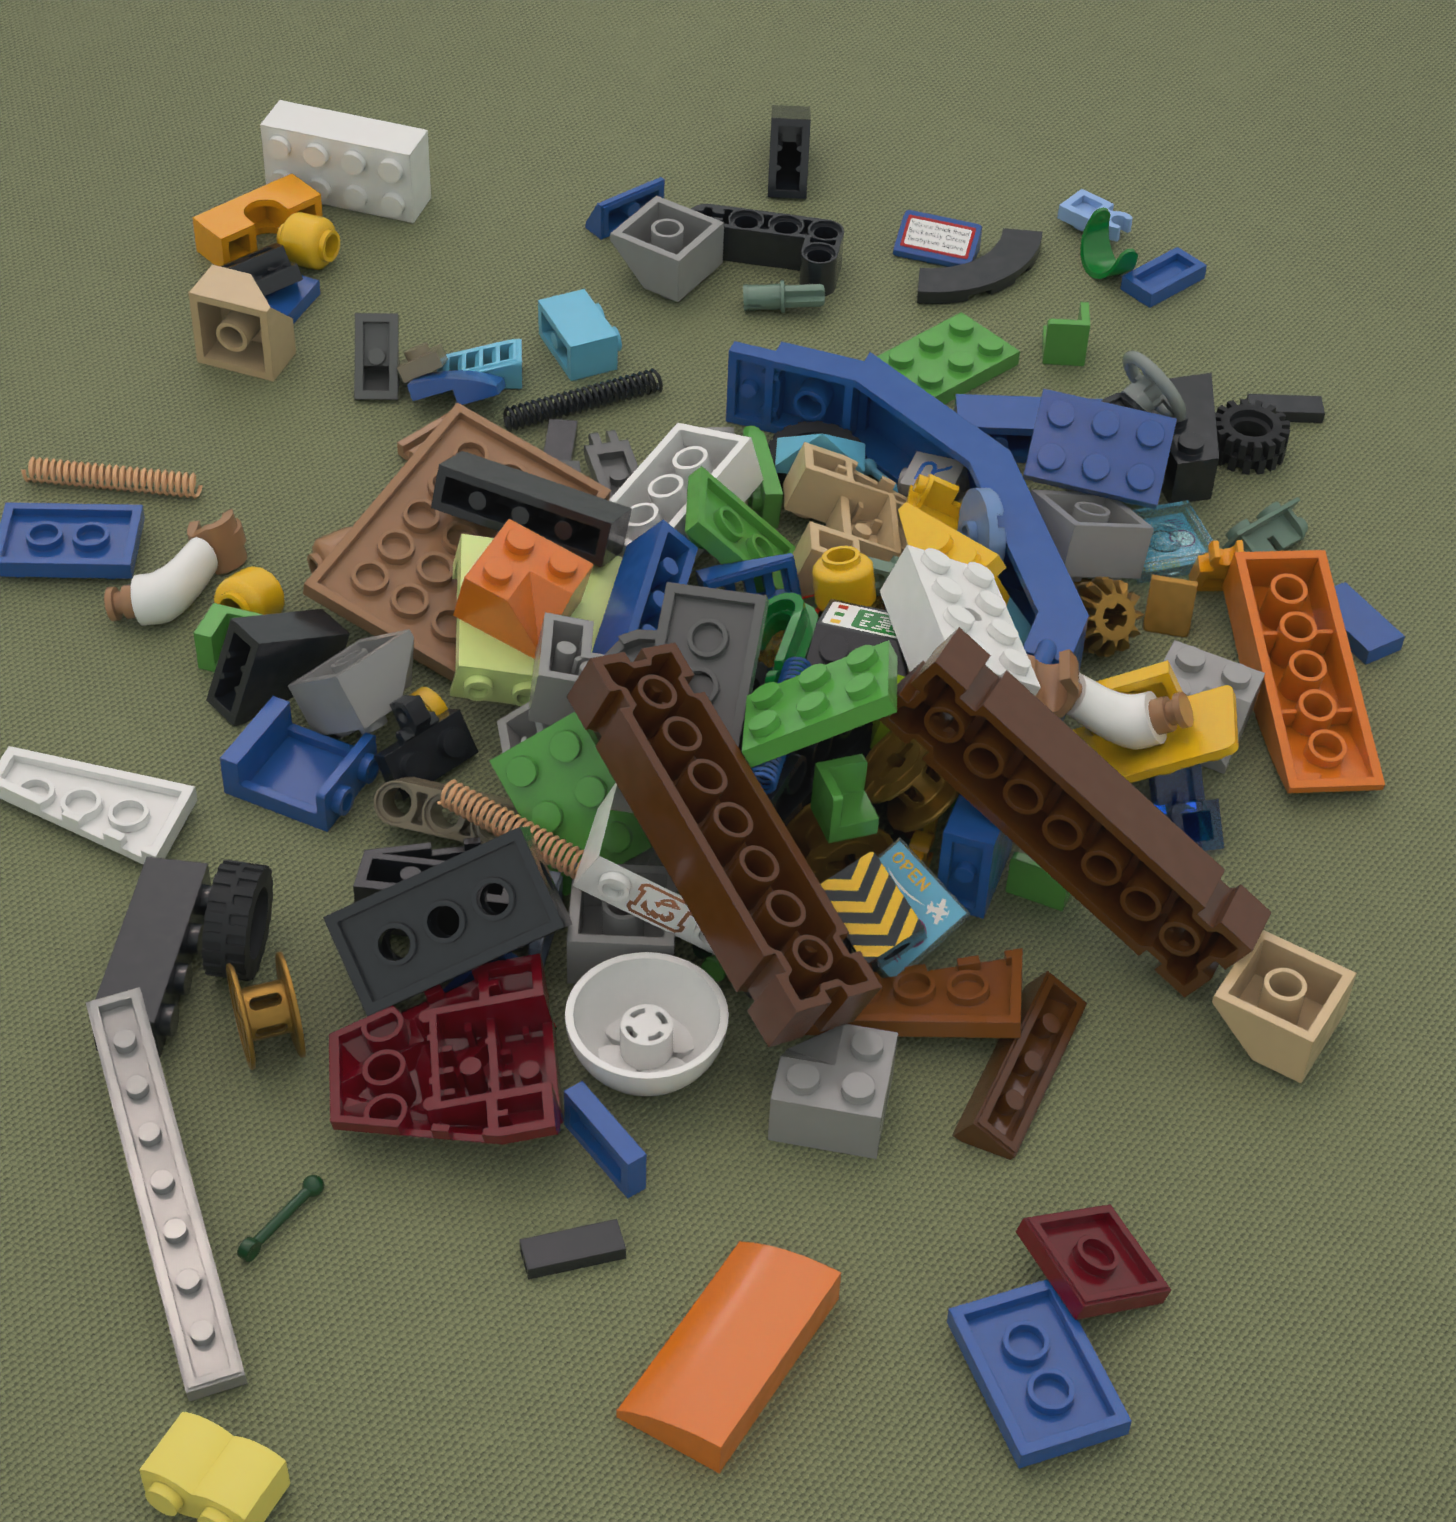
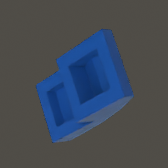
[407,370,506,405]

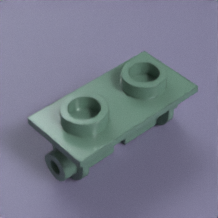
[1221,497,1308,552]

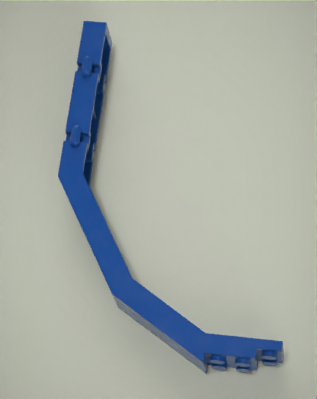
[726,341,1089,919]

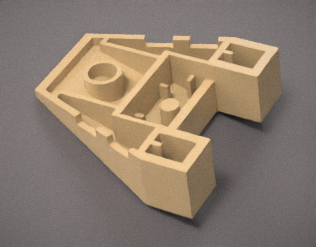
[783,442,908,598]

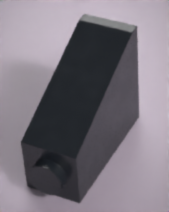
[767,105,811,199]
[206,609,350,726]

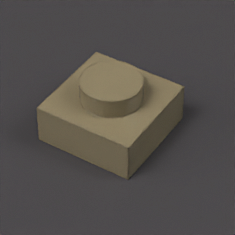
[397,342,448,383]

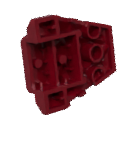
[329,953,564,1145]

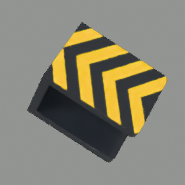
[821,852,927,972]

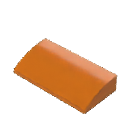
[616,1241,841,1474]

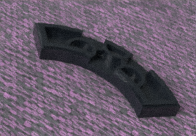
[917,228,1043,304]

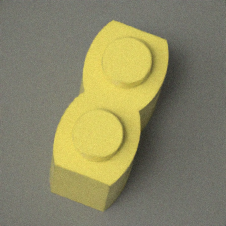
[139,1412,290,1522]

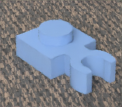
[1057,189,1133,242]

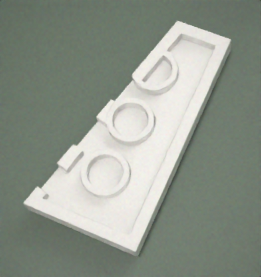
[0,746,197,865]

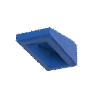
[695,553,802,599]

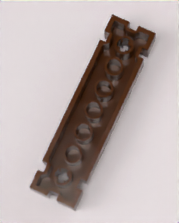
[878,627,1272,998]
[567,642,882,1047]

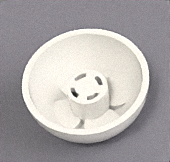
[565,952,729,1096]

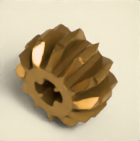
[1076,576,1144,657]

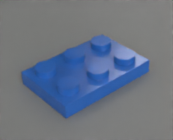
[1023,389,1177,509]
[0,502,145,579]
[947,1279,1132,1469]

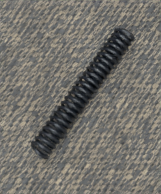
[503,368,663,432]

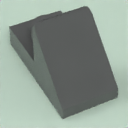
[354,313,401,400]

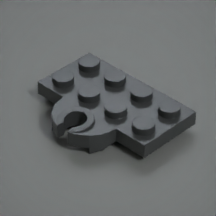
[605,582,769,751]

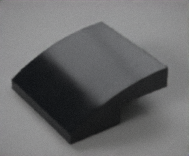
[201,243,303,296]

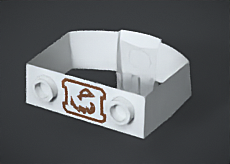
[573,783,715,955]

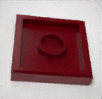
[1015,1204,1171,1320]

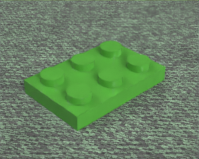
[877,312,1020,404]
[685,466,796,593]
[742,640,898,768]
[490,711,653,896]

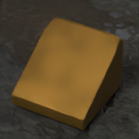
[1143,574,1198,637]

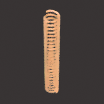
[21,456,203,499]
[437,779,584,880]

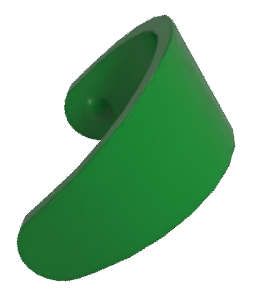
[1080,207,1138,279]

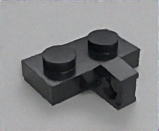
[374,695,479,800]

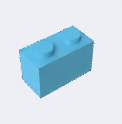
[538,289,622,381]

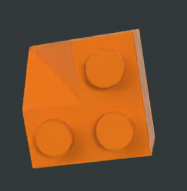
[453,519,594,659]

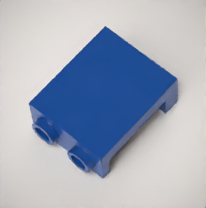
[220,696,379,832]

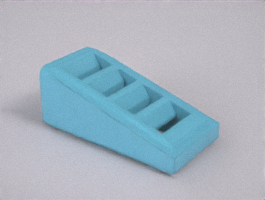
[437,339,522,389]

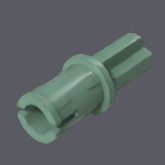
[743,280,825,313]

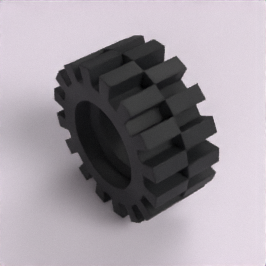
[1215,399,1290,475]

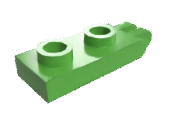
[743,426,783,529]

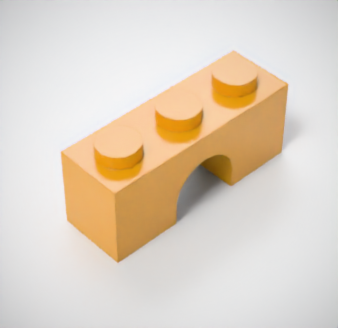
[192,173,323,266]

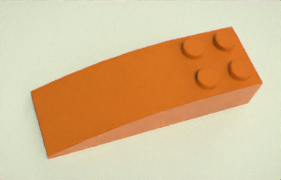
[1222,550,1385,793]

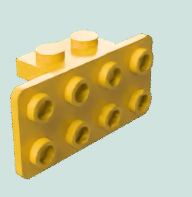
[1072,660,1239,783]

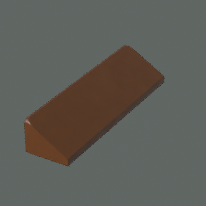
[952,971,1087,1160]

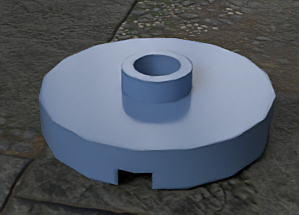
[957,488,1007,561]

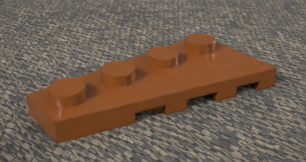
[805,948,1023,1038]

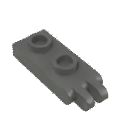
[584,430,638,500]

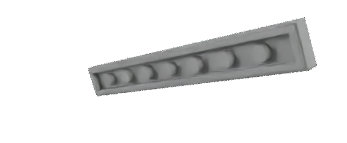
[86,987,248,1402]

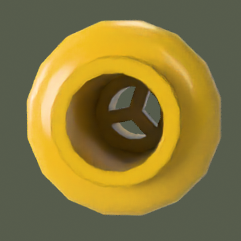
[276,212,340,270]
[812,546,876,612]
[214,566,285,615]

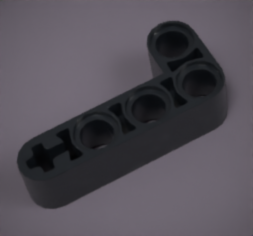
[691,204,844,296]

